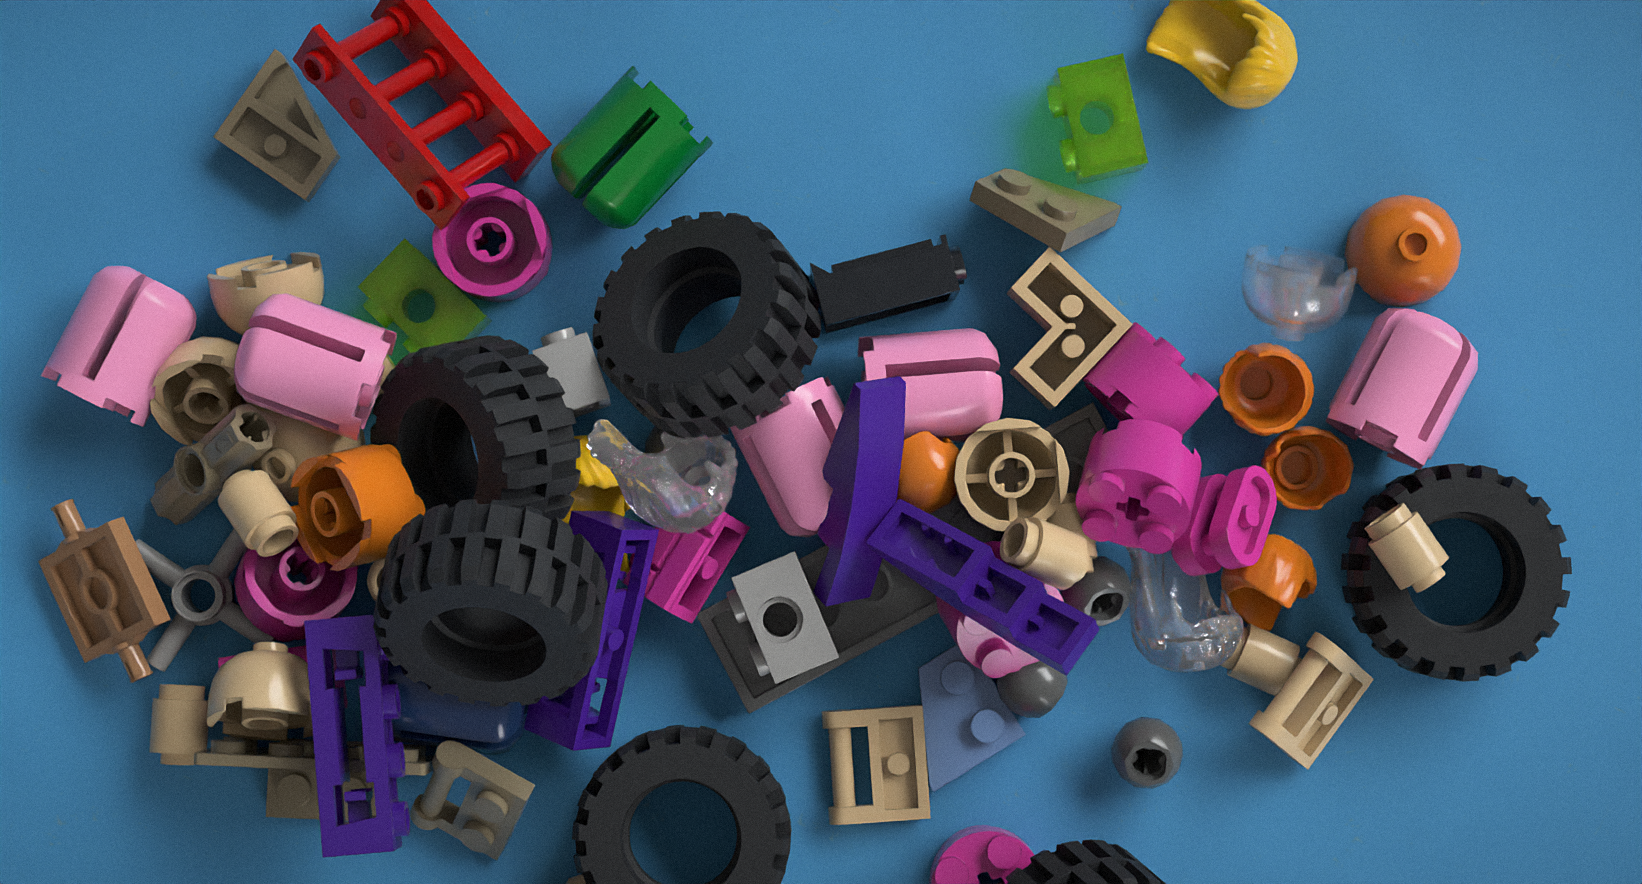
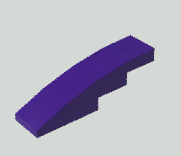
[813,376,906,606]
[866,498,1100,676]

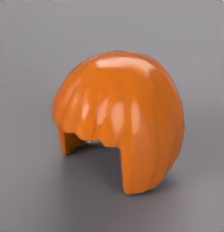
[1218,343,1314,436]
[1220,534,1317,632]

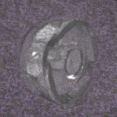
[1242,245,1358,341]

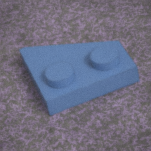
[918,644,1026,792]

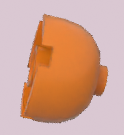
[1345,194,1462,308]

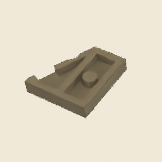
[213,49,341,202]
[969,168,1122,253]

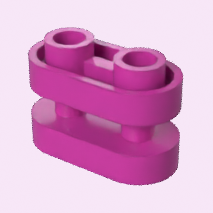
[1171,465,1277,577]

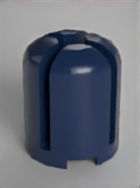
[388,661,529,755]

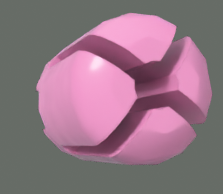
[40,266,197,427]
[234,293,397,441]
[1326,308,1478,469]
[858,328,1003,443]
[730,376,845,537]

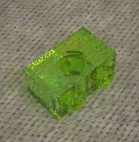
[1046,53,1149,185]
[358,238,492,353]

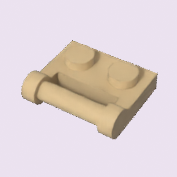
[1248,631,1374,770]
[821,704,931,825]

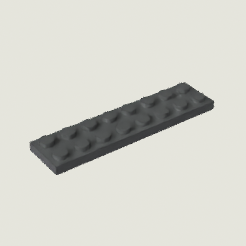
[697,402,1108,714]

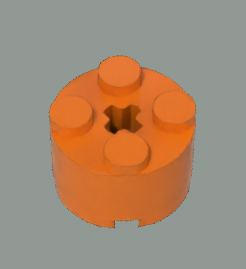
[290,444,426,571]

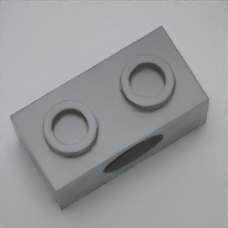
[532,327,611,418]
[726,551,839,684]

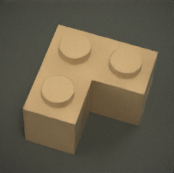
[1007,247,1133,410]

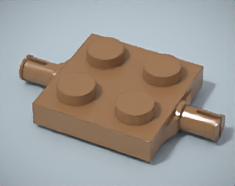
[38,499,171,683]

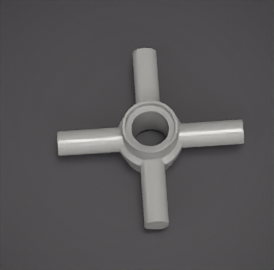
[135,529,276,672]

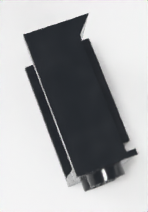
[810,234,967,334]

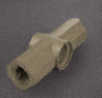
[150,403,277,525]

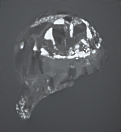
[586,419,738,534]
[1124,544,1244,673]

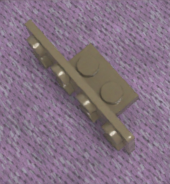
[194,736,434,821]

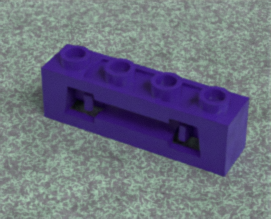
[524,511,659,751]
[304,615,410,858]

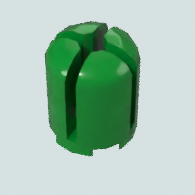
[551,66,713,229]

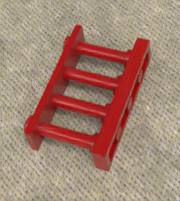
[292,0,552,231]

